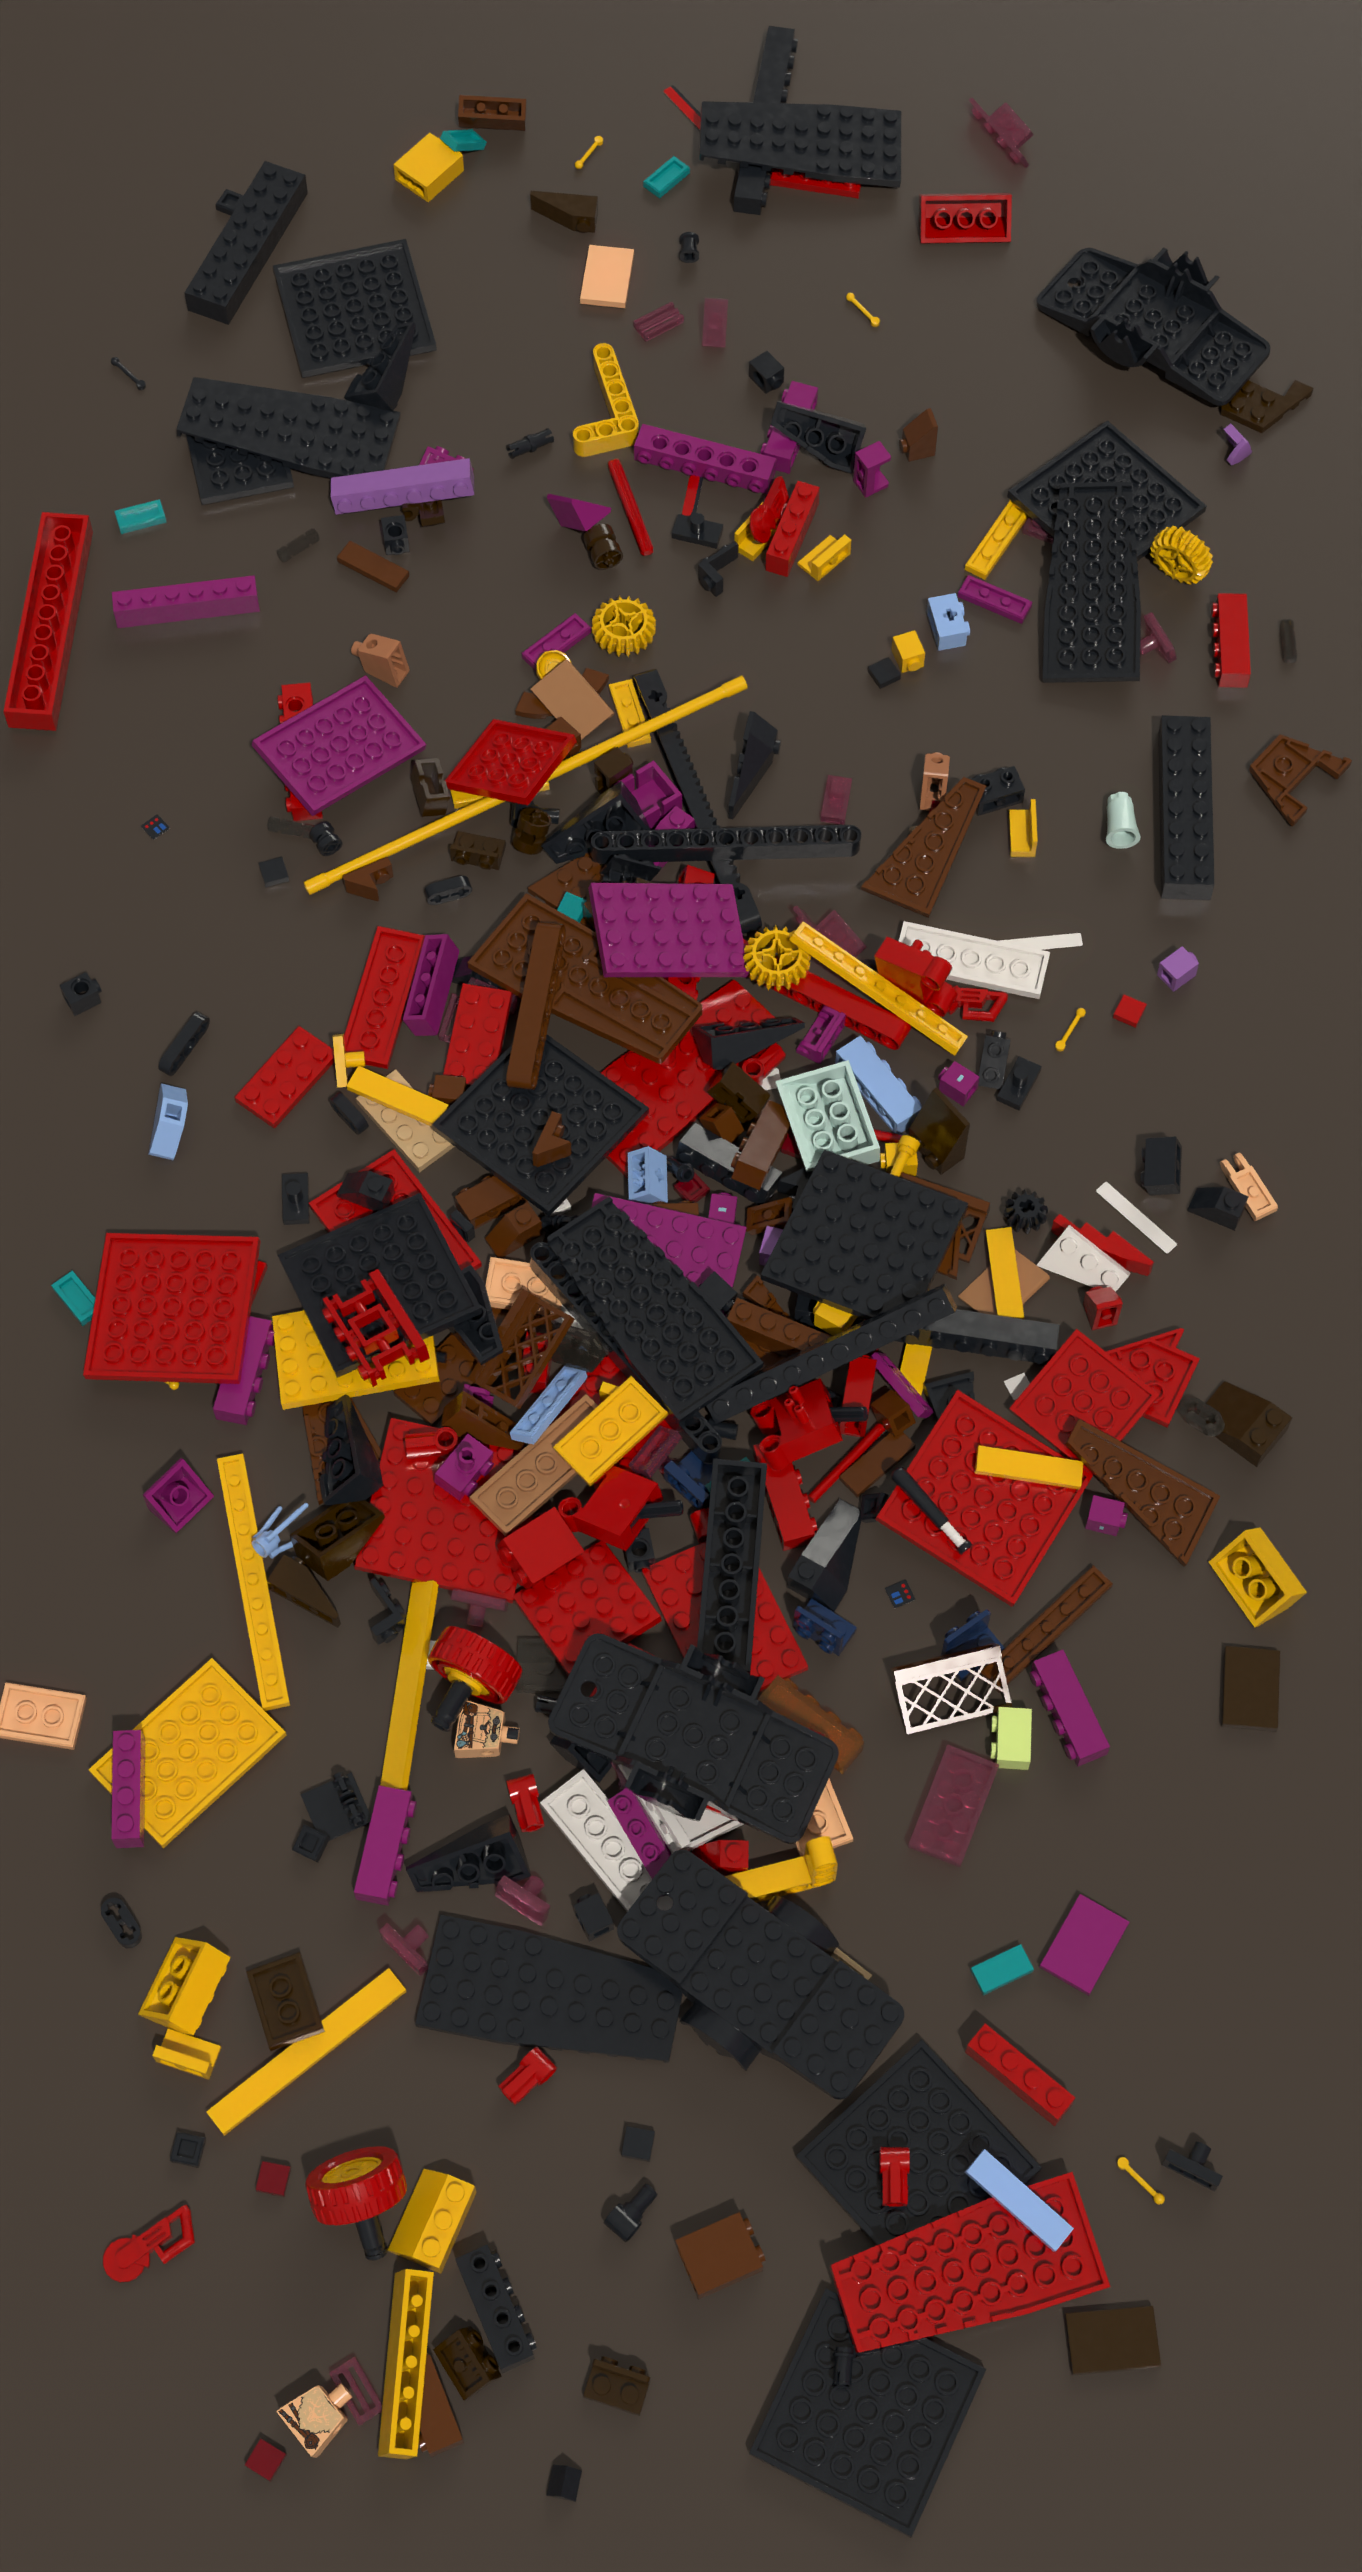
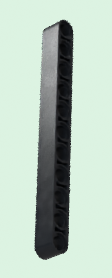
[591,825,862,864]
[530,1242,722,1463]

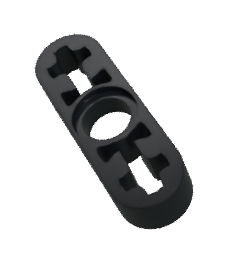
[158,1012,210,1076]

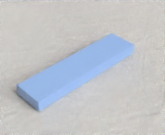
[510,1366,588,1445]
[965,2149,1074,2252]

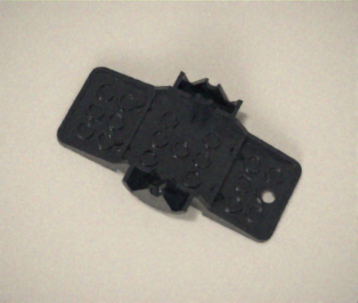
[1037,247,1270,406]
[548,1633,839,1844]
[617,1850,904,2099]

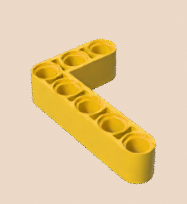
[573,343,639,457]
[724,1836,838,1903]

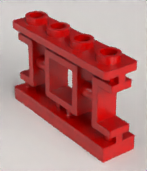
[322,1269,430,1387]

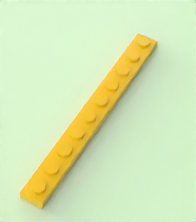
[217,1453,290,1711]

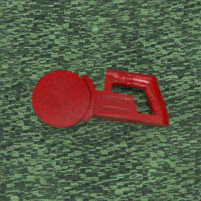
[750,476,789,544]
[944,982,1008,1022]
[103,2204,195,2283]

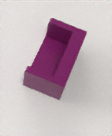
[853,441,891,498]

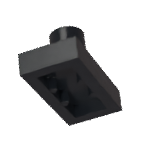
[672,513,723,549]
[996,1056,1042,1111]
[282,1173,310,1225]
[1162,2141,1223,2192]

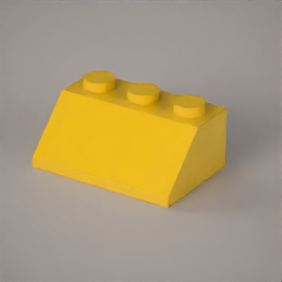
[1209,1527,1307,1628]
[138,1937,231,2035]
[388,2169,477,2274]

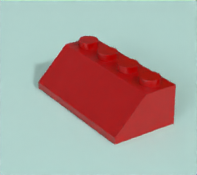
[919,193,1012,243]

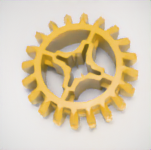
[1150,526,1213,585]
[592,595,656,657]
[743,925,811,992]

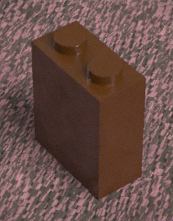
[675,2212,766,2300]

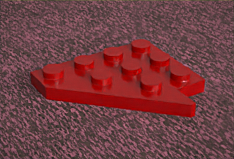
[1106,1328,1200,1428]

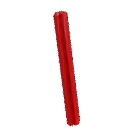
[608,459,653,556]

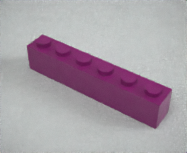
[112,575,260,628]

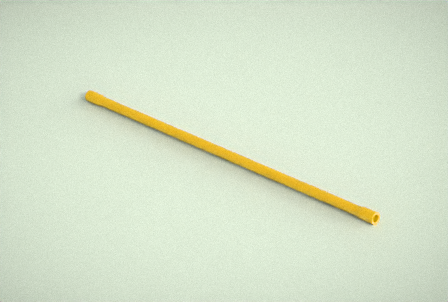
[303,675,748,895]

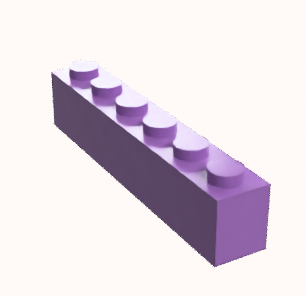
[331,458,474,515]

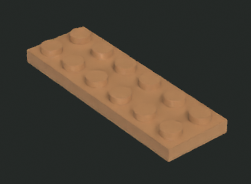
[470,1394,598,1537]

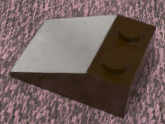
[909,1087,970,1175]
[1193,1381,1293,1467]
[289,1500,385,1581]

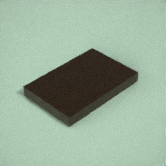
[1222,1646,1280,1732]
[246,1952,325,2051]
[1065,2306,1161,2375]

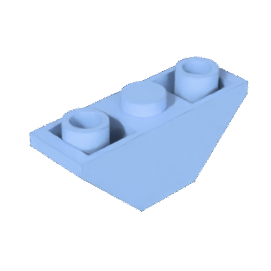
[148,1083,188,1160]

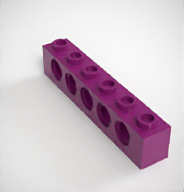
[634,424,776,494]

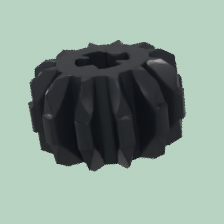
[1004,1189,1048,1234]

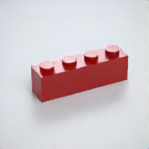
[765,481,820,577]
[1211,593,1251,688]
[753,1444,818,1551]
[965,2023,1075,2127]

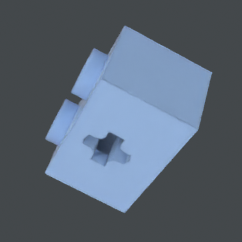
[927,593,970,651]
[628,1146,668,1204]

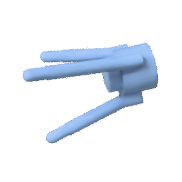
[252,1503,309,1559]

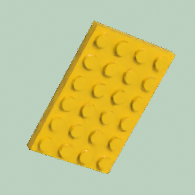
[272,1310,440,1410]
[88,1658,287,1849]

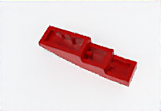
[1051,1214,1154,1276]

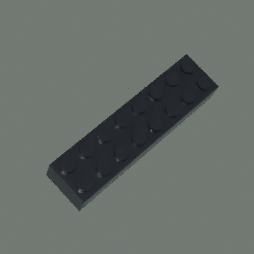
[184,161,308,325]
[1158,715,1214,900]
[697,1459,767,1674]

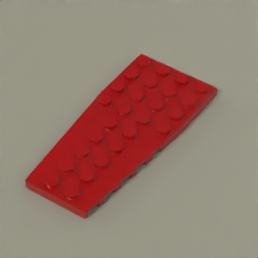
[601,980,776,1178]
[830,2172,1110,2353]

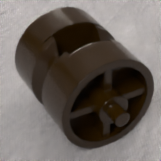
[584,524,623,570]
[512,808,551,855]

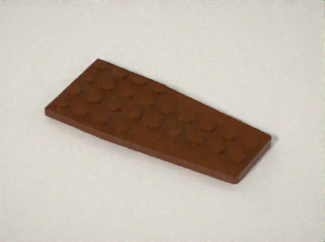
[467,893,703,1063]

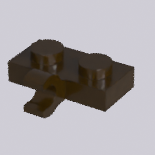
[402,500,445,526]

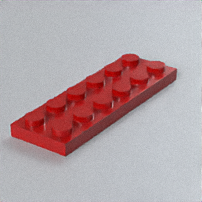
[344,926,425,1069]

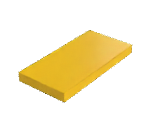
[553,1376,668,1487]

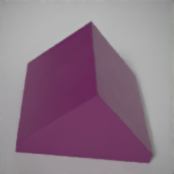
[547,494,611,531]
[143,1458,214,1533]

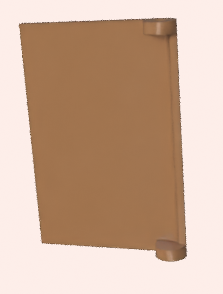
[530,659,615,740]
[958,1250,1050,1315]

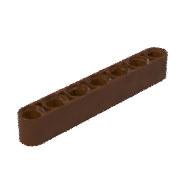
[506,922,566,1090]

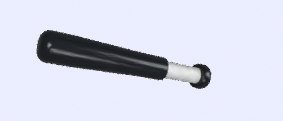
[891,1466,972,1555]

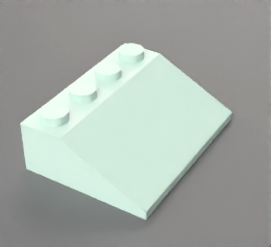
[775,1060,880,1172]

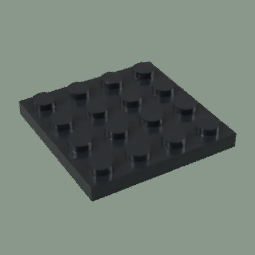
[186,434,294,505]

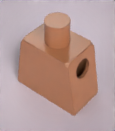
[351,634,410,688]
[920,752,950,811]

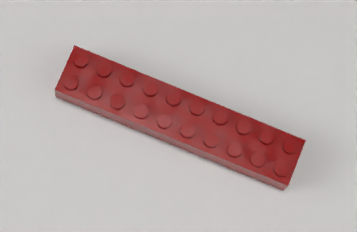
[3,512,93,731]

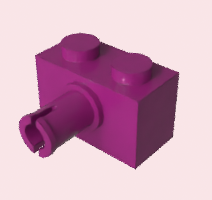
[434,1434,494,1501]

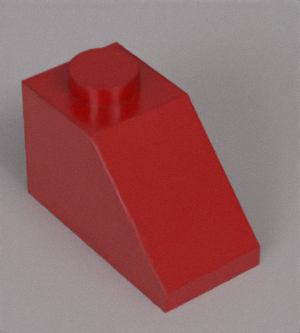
[1083,1286,1123,1330]
[693,1840,749,1876]

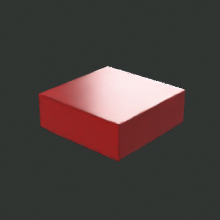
[1113,994,1147,1028]

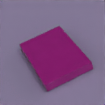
[1039,1894,1129,1996]

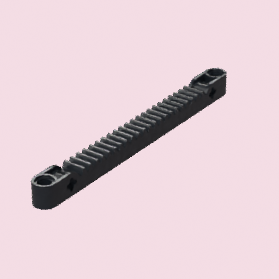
[632,669,762,934]

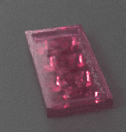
[908,1745,999,1867]

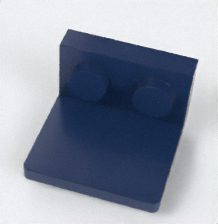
[664,1445,720,1510]
[793,1598,857,1656]
[941,1609,1004,1681]

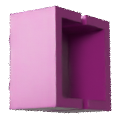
[614,760,682,829]

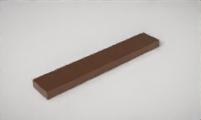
[980,1565,1113,1693]

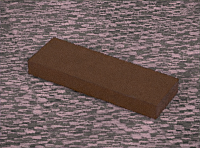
[337,541,410,593]
[839,1432,916,1498]

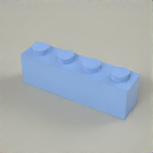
[835,1035,922,1134]

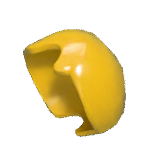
[536,650,572,680]

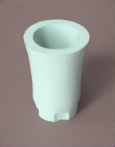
[1106,792,1141,849]

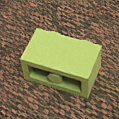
[990,1707,1032,1770]

